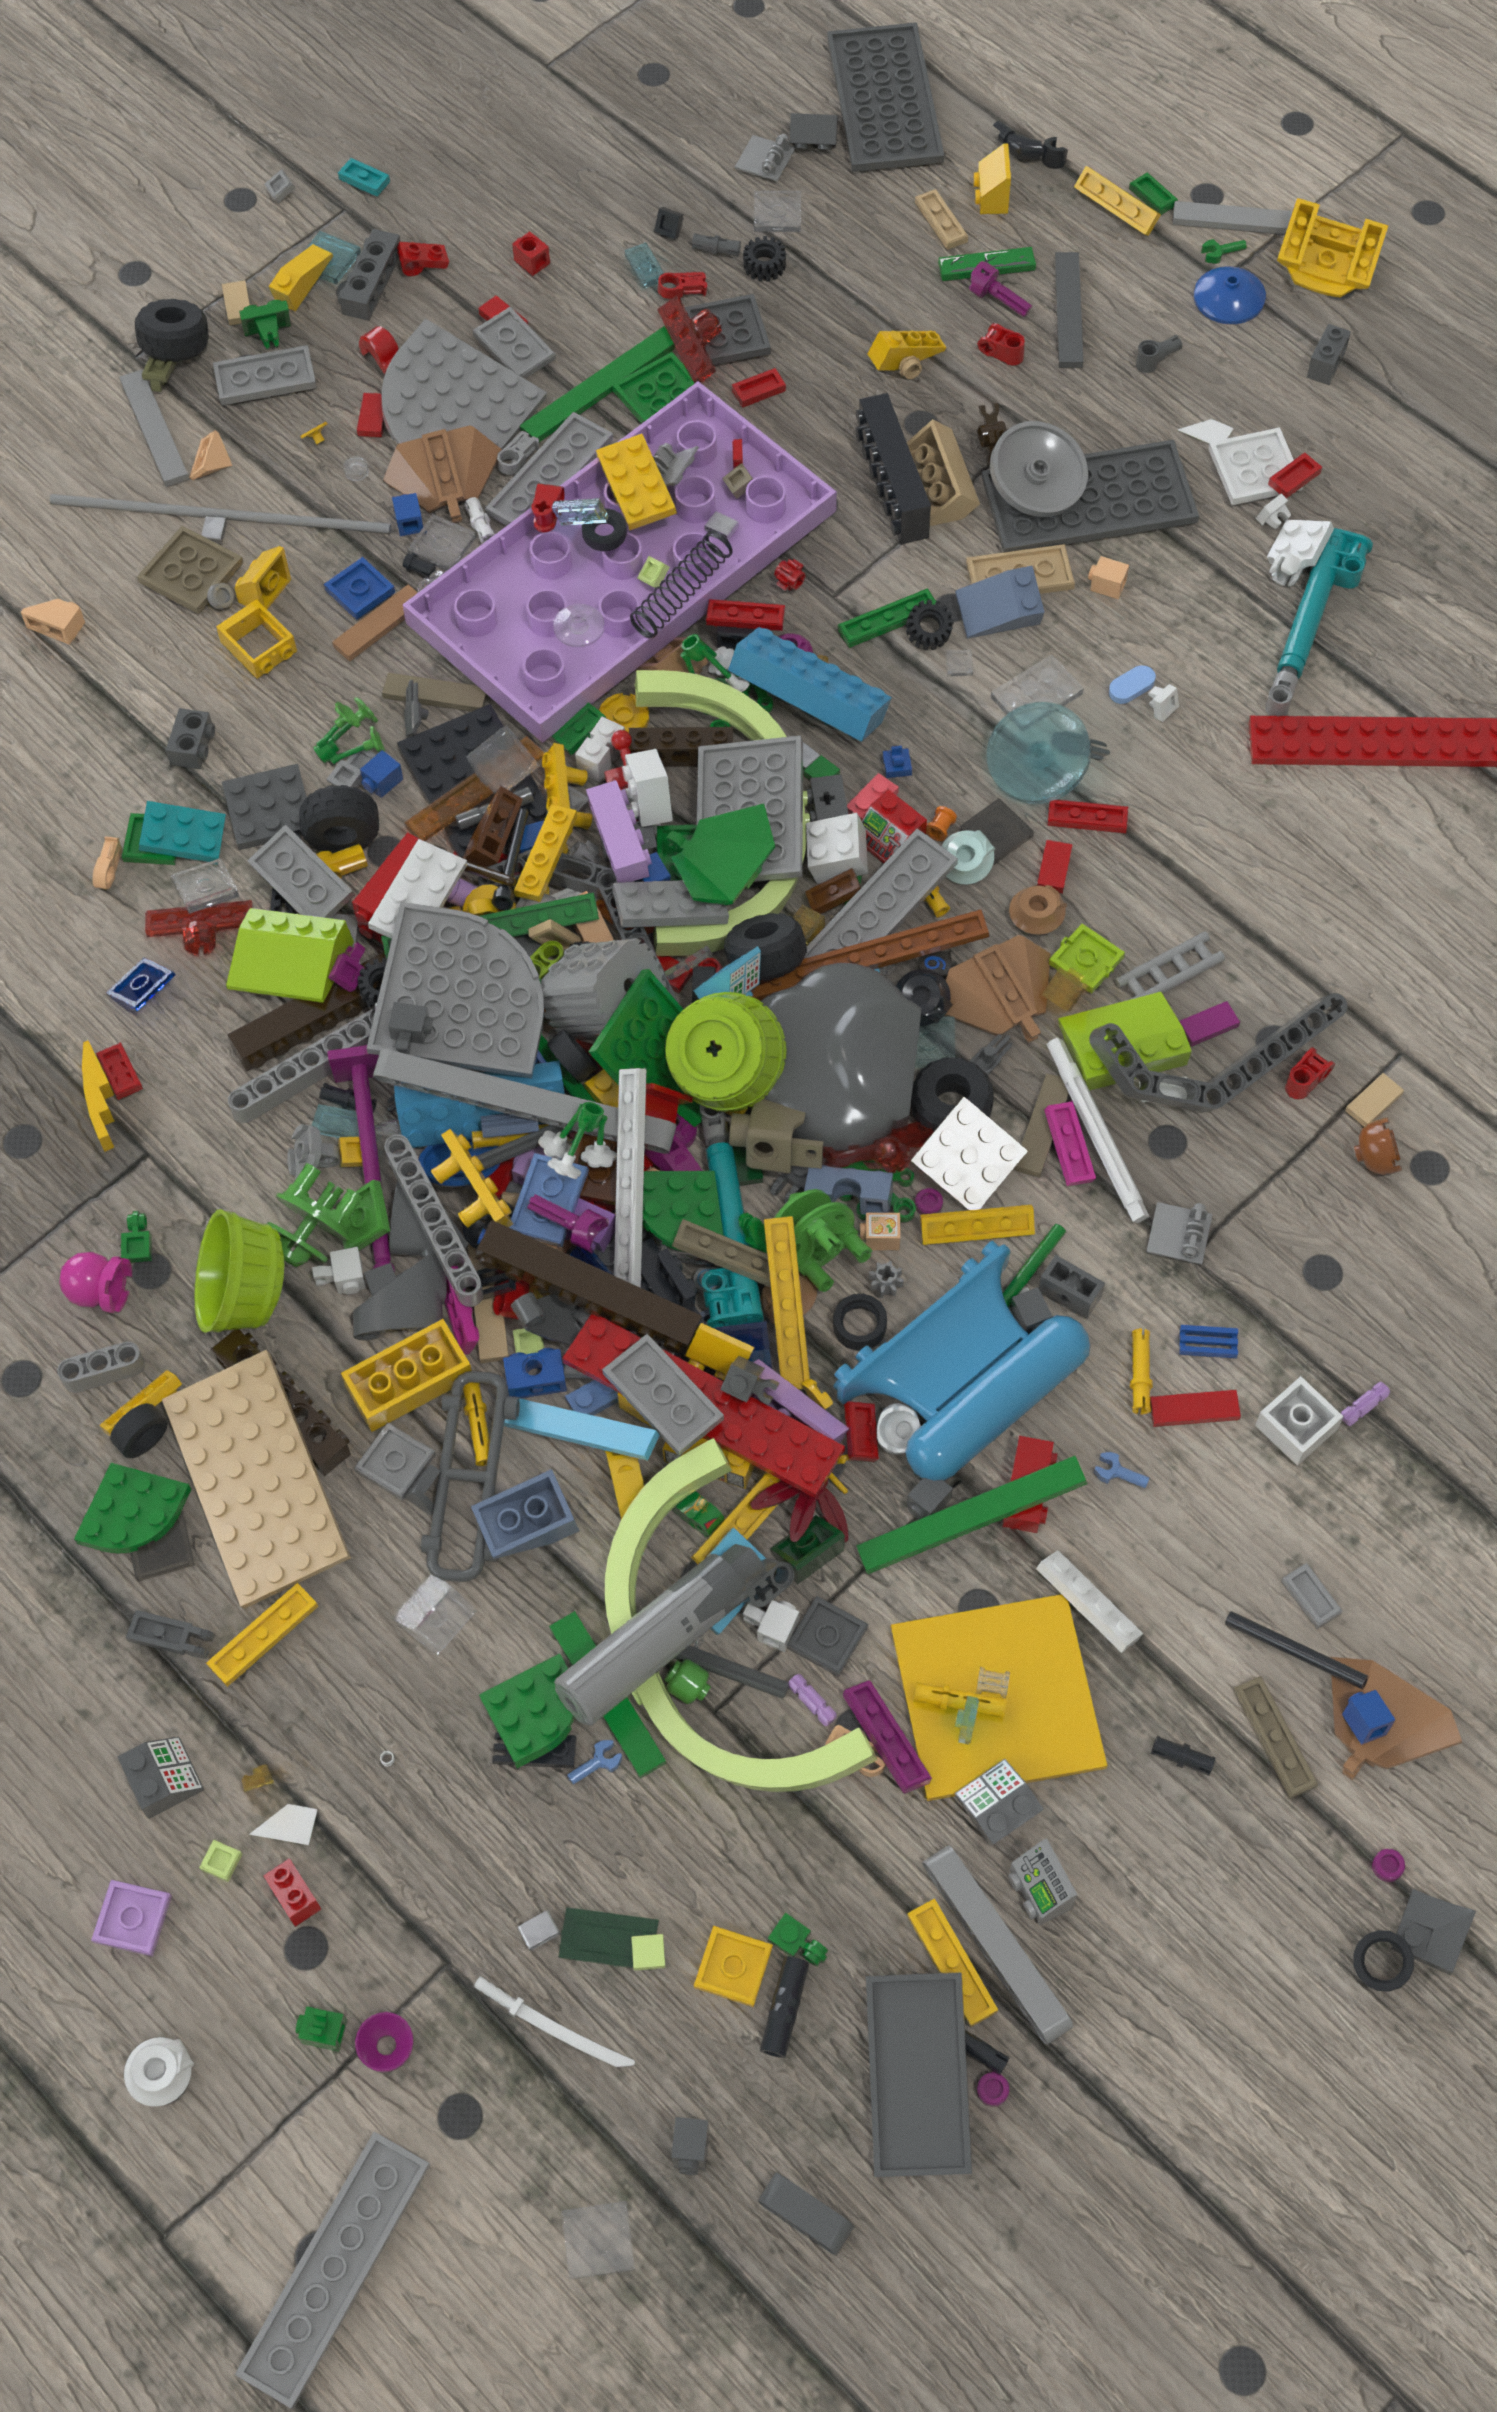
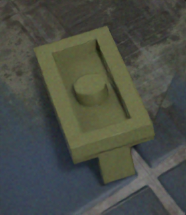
[142,357,177,392]

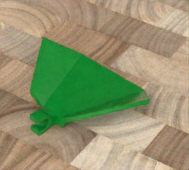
[666,803,775,905]

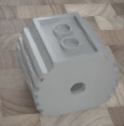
[541,938,666,1040]

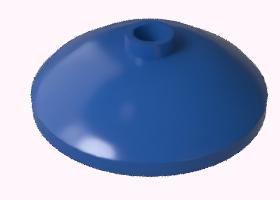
[1194,266,1266,324]
[418,1139,500,1187]

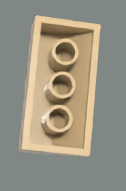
[907,419,980,526]

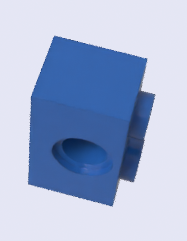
[503,1348,567,1399]

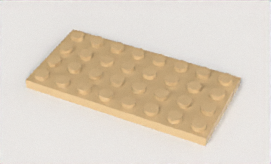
[162,1350,351,1609]

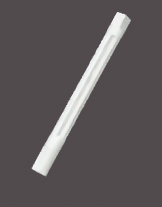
[1046,1038,1150,1223]

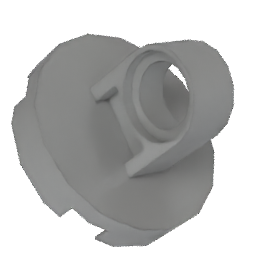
[287,1124,340,1179]

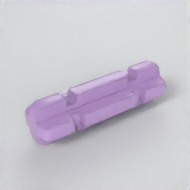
[1341,1382,1390,1426]
[788,1674,837,1726]

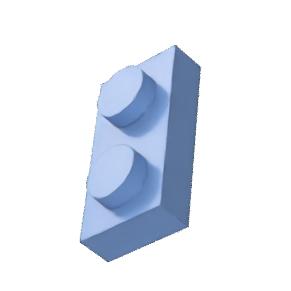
[565,1380,618,1416]

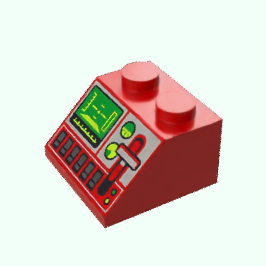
[861,789,927,864]

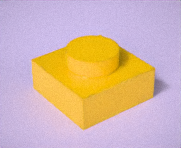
[338,1137,363,1167]

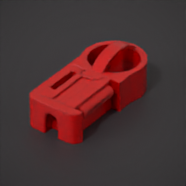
[657,272,707,299]

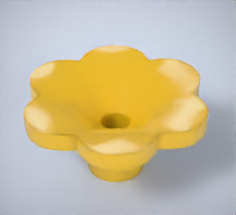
[300,422,327,445]

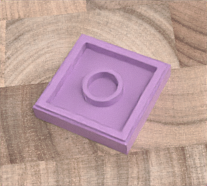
[91,1880,172,1957]

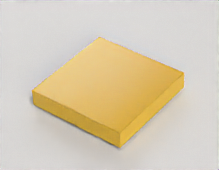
[694,1925,773,2008]

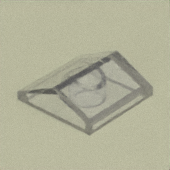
[466,725,540,793]
[392,1574,477,1656]

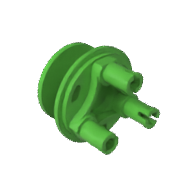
[267,1163,363,1267]
[775,1189,872,1292]

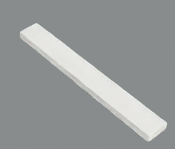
[614,1068,646,1288]

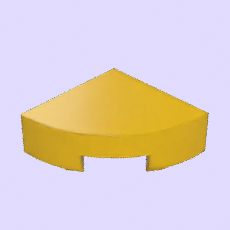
[801,1379,833,1409]

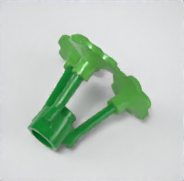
[313,697,385,764]

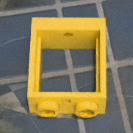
[216,599,297,679]

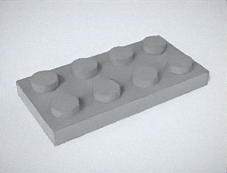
[213,345,317,406]
[247,825,355,918]
[612,880,729,927]
[602,1334,724,1456]

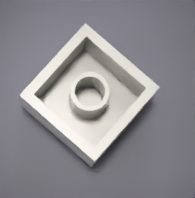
[622,749,673,827]
[806,813,868,884]
[1255,1376,1343,1466]

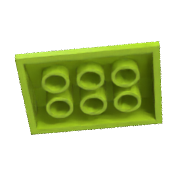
[226,908,354,1002]
[1058,992,1192,1091]

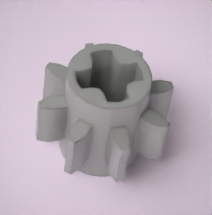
[568,840,600,874]
[869,1261,904,1298]

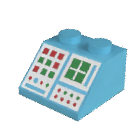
[693,946,761,999]

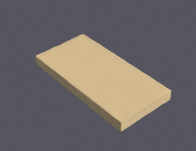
[966,544,1075,594]

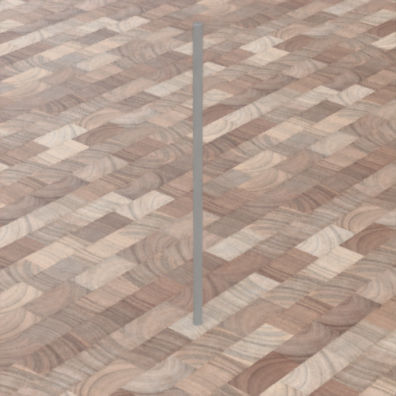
[50,494,391,534]

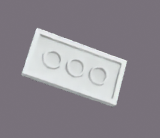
[368,839,467,939]

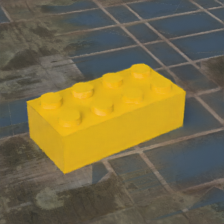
[341,1319,472,1432]

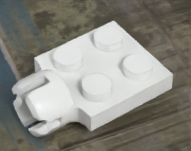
[1267,520,1334,586]

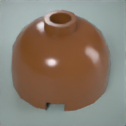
[1354,1117,1402,1175]

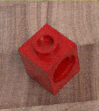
[512,231,550,276]

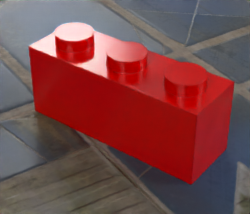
[1002,1435,1058,1533]

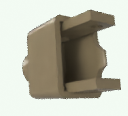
[729,1099,824,1174]

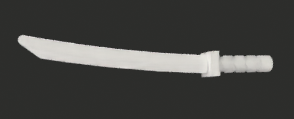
[474,1976,635,2067]

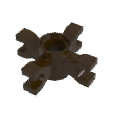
[976,402,1008,466]

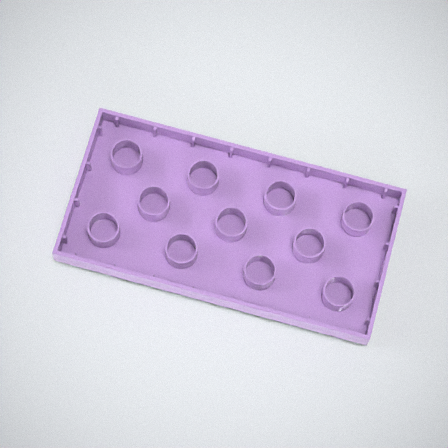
[403,381,837,743]

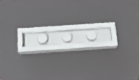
[1036,1550,1143,1653]

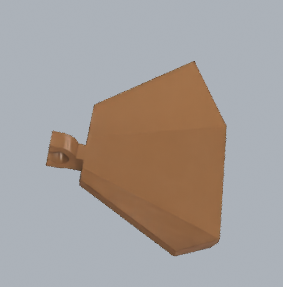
[383,425,502,524]
[944,935,1051,1043]
[1330,1657,1462,1780]

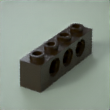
[629,727,733,767]

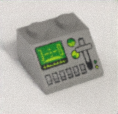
[1008,1838,1077,1926]

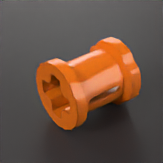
[926,806,957,841]

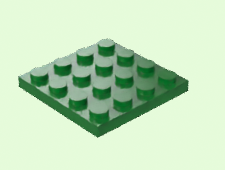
[589,969,713,1093]

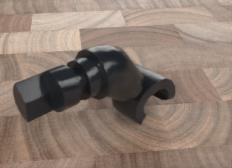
[993,120,1068,169]

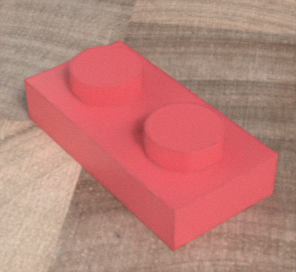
[847,773,899,820]

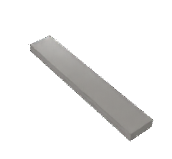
[1173,201,1292,234]
[119,370,189,487]

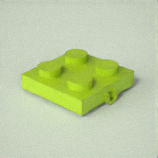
[1049,924,1125,994]

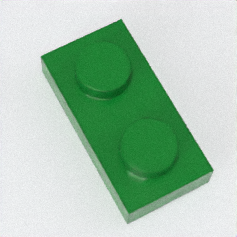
[552,702,607,756]

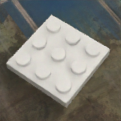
[1208,427,1303,505]

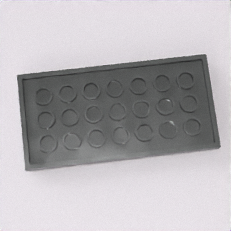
[827,22,945,172]
[981,440,1199,553]

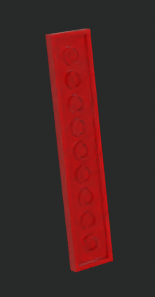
[1249,715,1497,767]
[562,1314,845,1498]

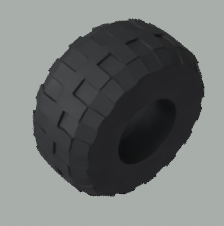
[135,298,209,362]
[299,785,379,853]
[724,913,807,981]
[911,1057,994,1134]

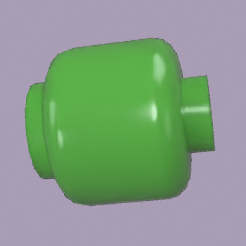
[664,1659,711,1704]

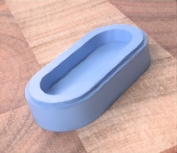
[1109,665,1156,704]

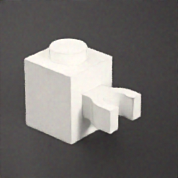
[312,1247,366,1294]
[743,1600,799,1652]

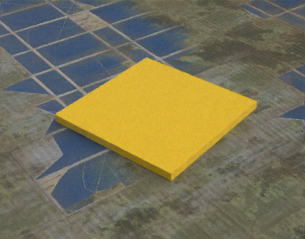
[891,1594,1107,1801]

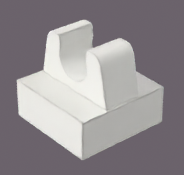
[1256,493,1291,529]
[1148,684,1179,722]

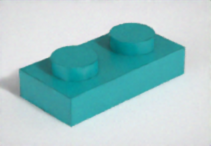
[338,158,390,197]

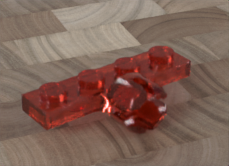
[657,295,722,383]
[145,900,254,956]
[823,1122,934,1173]

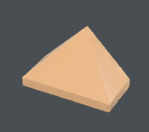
[189,430,233,480]

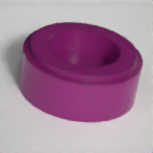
[915,1188,943,1215]
[1372,1849,1405,1882]
[977,2072,1009,2107]

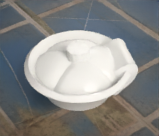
[124,2037,194,2106]

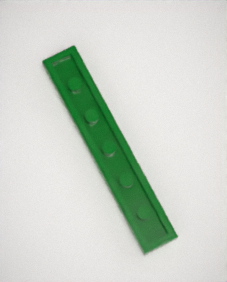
[549,1611,666,1779]

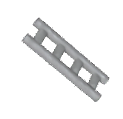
[1114,931,1225,999]

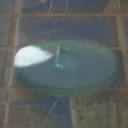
[986,702,1091,804]

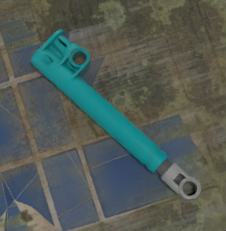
[1266,528,1373,716]
[700,1105,764,1332]

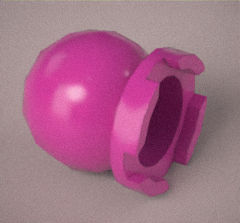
[59,1252,132,1313]

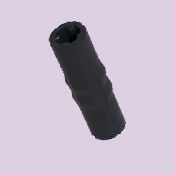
[760,1956,809,2058]

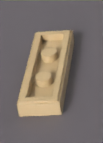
[915,189,968,250]

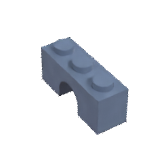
[804,1165,893,1215]

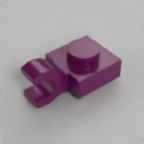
[328,942,365,992]

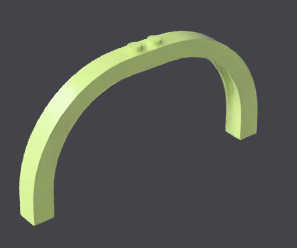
[635,670,810,956]
[605,1438,878,1792]

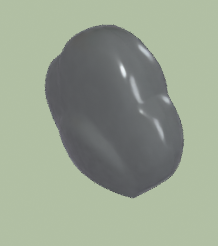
[761,963,921,1157]

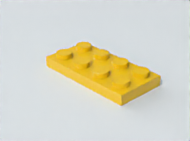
[596,434,677,531]

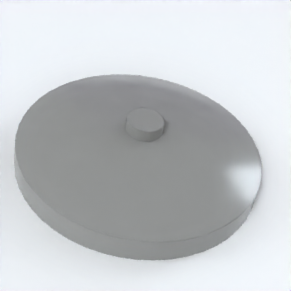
[990,421,1088,517]

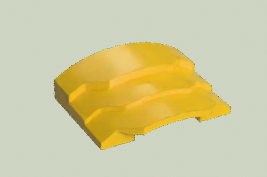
[1277,198,1389,298]

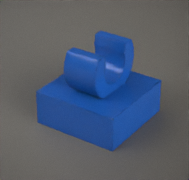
[882,746,912,778]

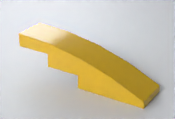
[82,1040,115,1152]

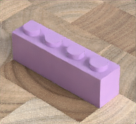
[586,780,652,883]
[752,1359,849,1443]

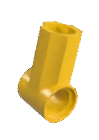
[316,844,368,879]

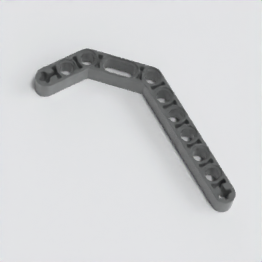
[478,849,679,1003]
[1089,993,1348,1112]

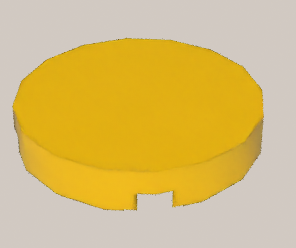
[599,693,649,733]

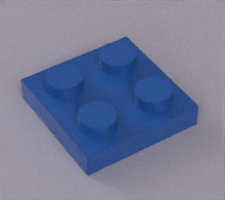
[324,557,395,620]

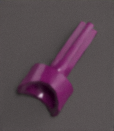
[969,261,1032,317]
[527,1194,609,1253]

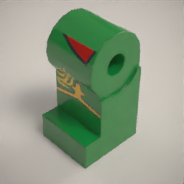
[672,1491,724,1537]

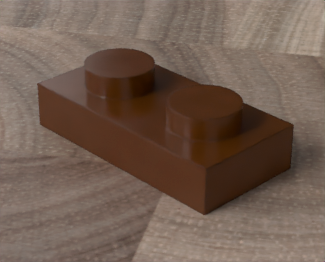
[805,868,862,916]

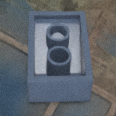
[955,566,1045,639]
[471,1469,580,1559]

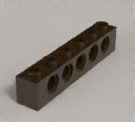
[211,1329,351,1477]

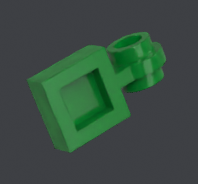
[121,1211,152,1263]
[767,1912,828,1967]

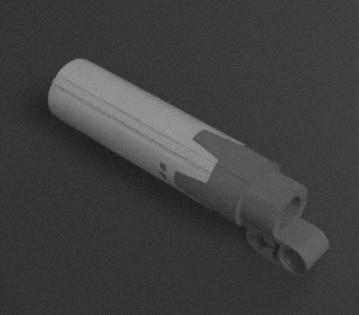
[555,1544,794,1726]

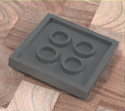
[684,294,771,368]
[222,763,307,850]

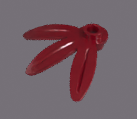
[751,1479,848,1543]

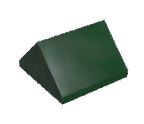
[770,1515,845,1585]

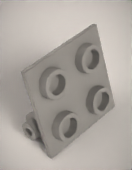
[735,134,795,182]
[653,443,699,487]
[1146,1202,1212,1265]

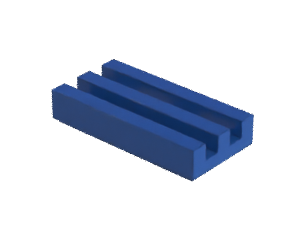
[1179,1325,1238,1359]

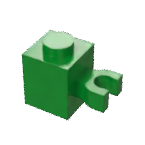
[295,2006,348,2052]

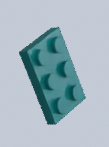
[139,801,226,864]

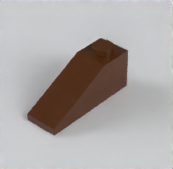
[463,786,523,868]

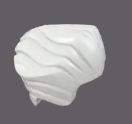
[877,1403,921,1455]

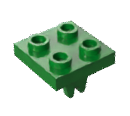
[239,299,291,350]

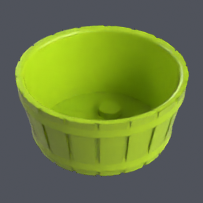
[665,992,787,1112]
[194,1209,284,1333]

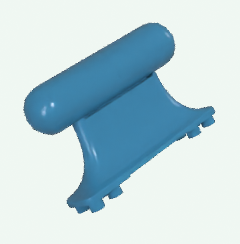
[833,1241,1091,1481]

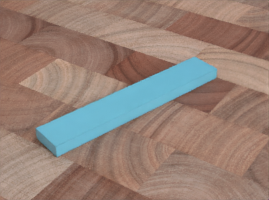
[504,1399,660,1461]

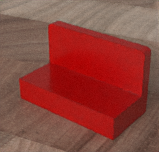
[645,1083,693,1124]

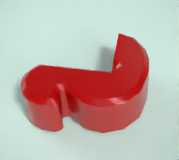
[359,326,399,375]

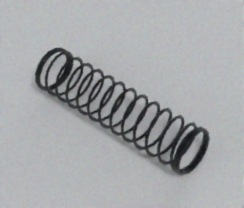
[630,531,733,638]

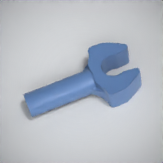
[1094,1452,1150,1489]
[567,1740,623,1785]

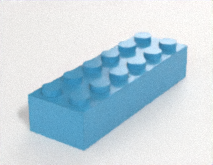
[728,627,892,742]
[394,1061,564,1148]

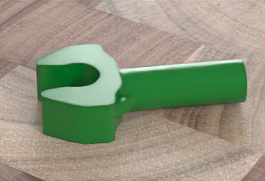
[1201,239,1247,264]

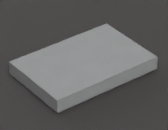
[473,306,556,379]

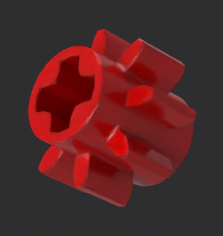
[774,559,806,591]

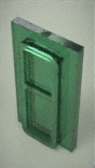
[558,1907,659,1971]

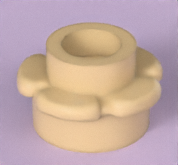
[899,356,922,379]

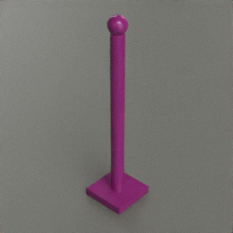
[327,1045,395,1273]

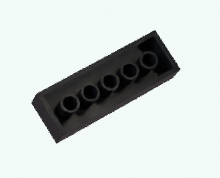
[855,393,931,545]

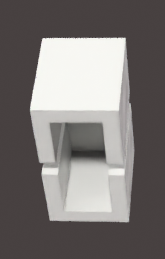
[575,717,625,782]

